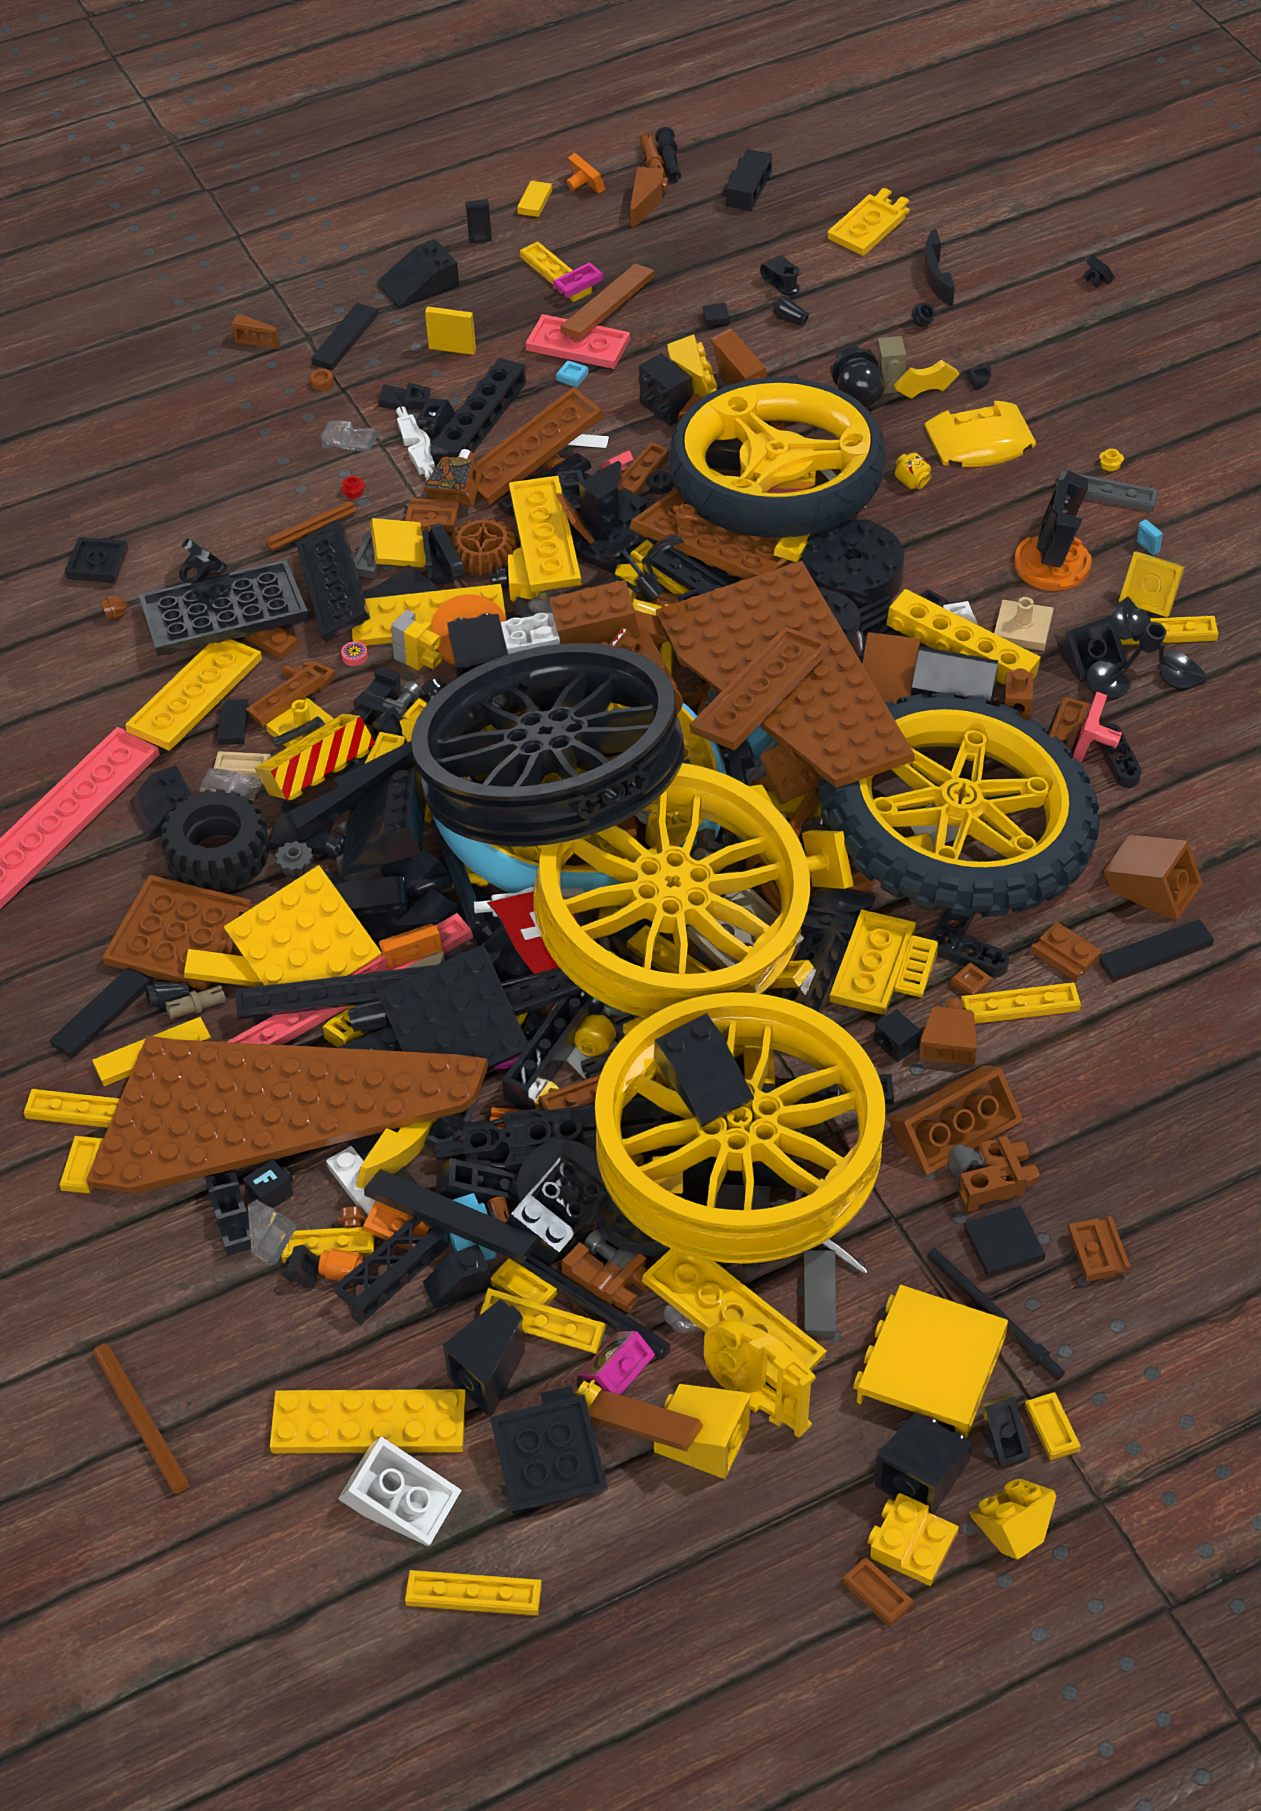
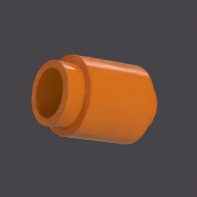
[318,1248,365,1284]

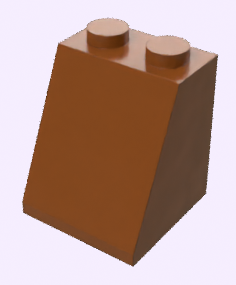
[1104,835,1203,920]

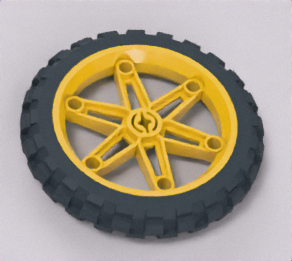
[819,693,1100,917]

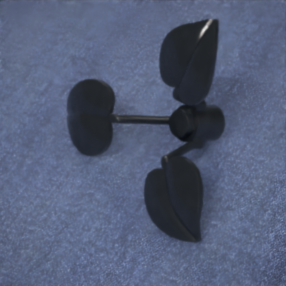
[591,532,684,602]
[1087,597,1208,699]

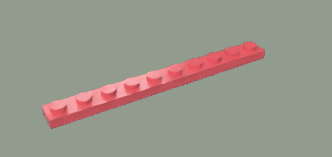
[227,913,473,1045]

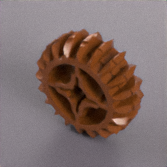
[450,517,517,576]

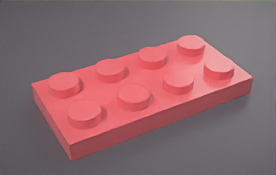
[526,314,630,369]

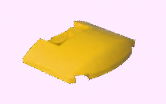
[924,401,1036,467]

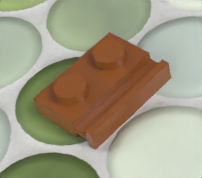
[405,498,460,533]
[1031,922,1102,982]
[1068,1216,1130,1282]

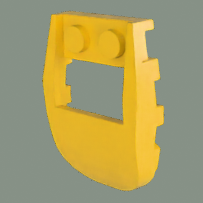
[704,1320,816,1438]

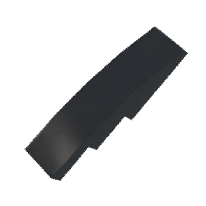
[204,1169,257,1256]

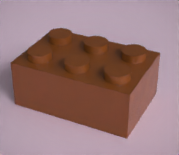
[549,580,640,644]

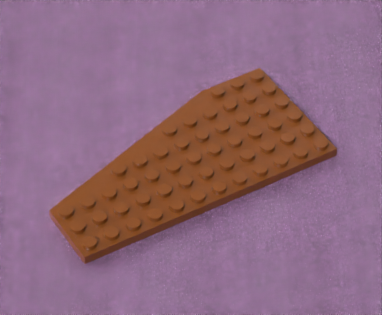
[655,561,915,788]

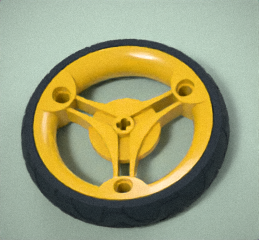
[668,377,887,538]

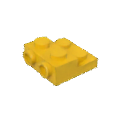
[868,1493,959,1586]

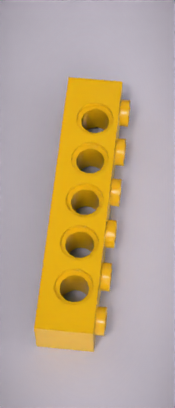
[887,589,1041,685]

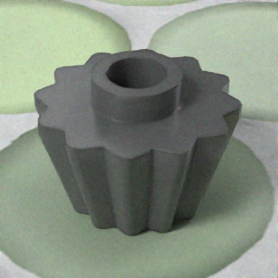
[275,841,313,879]

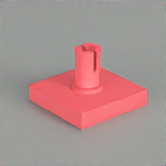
[1072,692,1122,763]

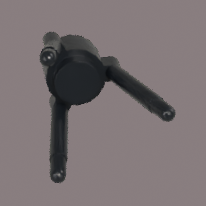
[273,716,325,747]

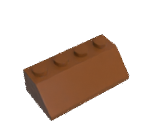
[888,1065,1023,1175]

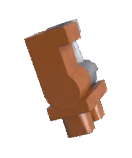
[562,1229,650,1313]

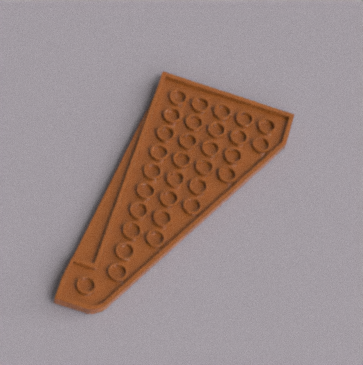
[86,1036,488,1194]

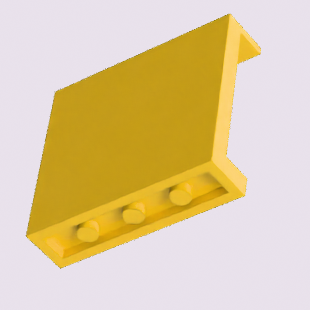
[853,1285,1008,1438]

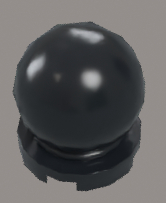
[830,346,884,407]

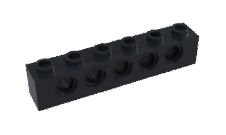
[431,357,526,465]

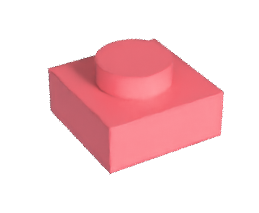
[600,451,633,470]

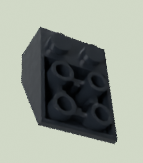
[506,1153,609,1266]

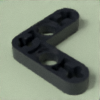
[931,909,1009,977]

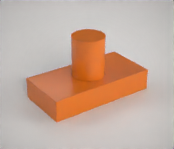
[566,152,606,194]

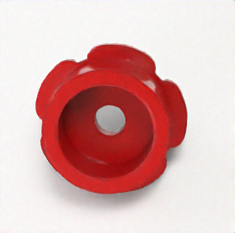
[341,476,365,499]

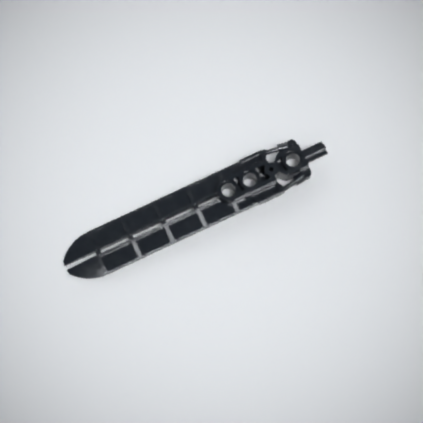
[434,1084,777,1172]

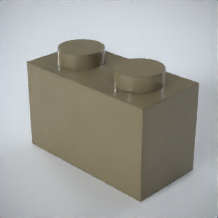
[877,336,906,394]

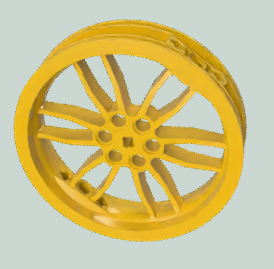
[533,763,810,1018]
[595,992,885,1263]

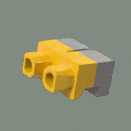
[391,609,442,671]

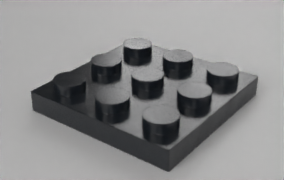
[490,1394,608,1514]

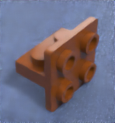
[751,744,819,804]

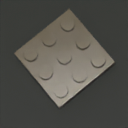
[686,888,804,969]

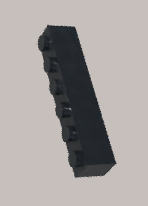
[502,992,605,1110]

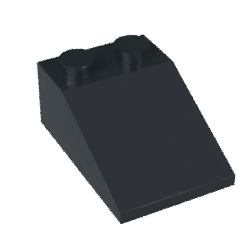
[377,239,459,309]
[654,1013,754,1127]

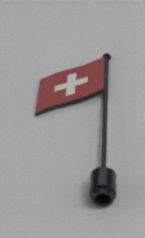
[348,891,579,1033]

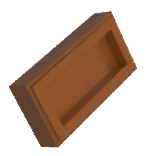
[842,1557,914,1628]

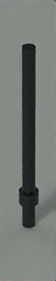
[927,1248,1065,1381]

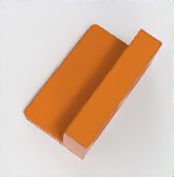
[379,924,443,969]

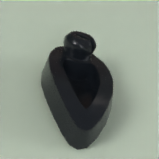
[810,887,875,915]

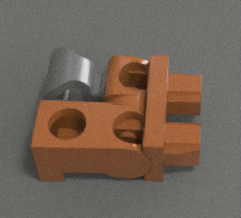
[948,1136,1040,1213]

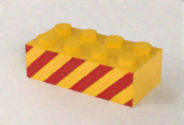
[254,714,375,800]

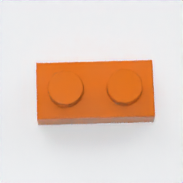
[362,1201,430,1250]

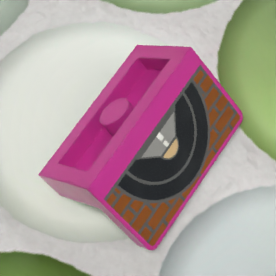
[579,1331,655,1395]

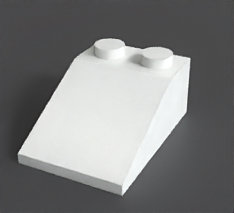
[338,1437,462,1546]

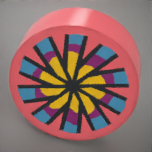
[341,641,368,666]

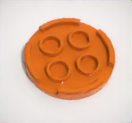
[1014,536,1092,591]
[431,594,507,665]

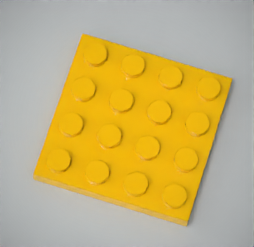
[224,865,382,986]

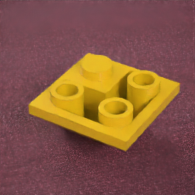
[969,1479,1056,1560]

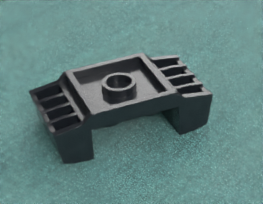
[1036,470,1088,568]

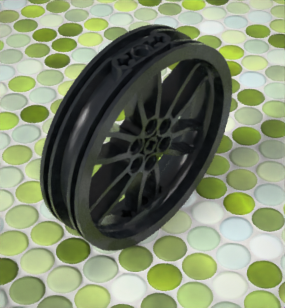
[411,643,685,847]

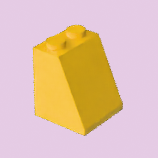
[654,1384,750,1479]

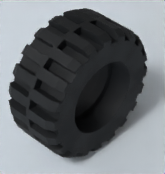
[161,789,270,893]

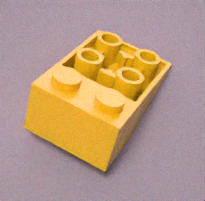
[667,334,717,399]

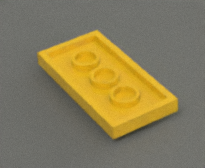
[829,909,916,1015]

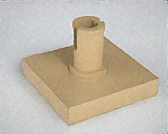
[994,597,1054,651]

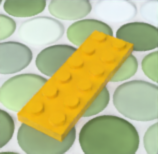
[509,476,582,592]
[352,584,506,646]
[125,639,262,751]
[642,1249,827,1390]
[270,1389,466,1453]

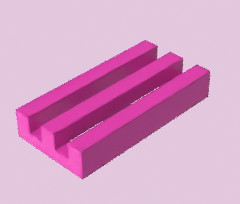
[553,262,604,298]

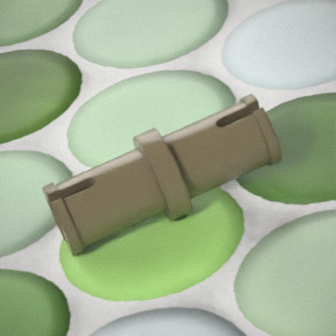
[165,985,226,1020]

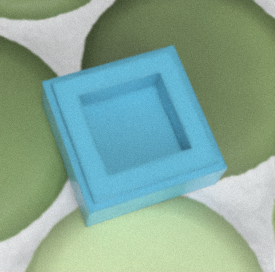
[556,361,589,387]
[1137,520,1163,555]

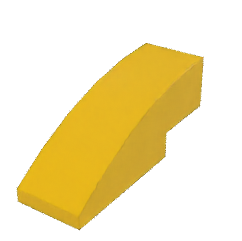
[356,1121,431,1189]

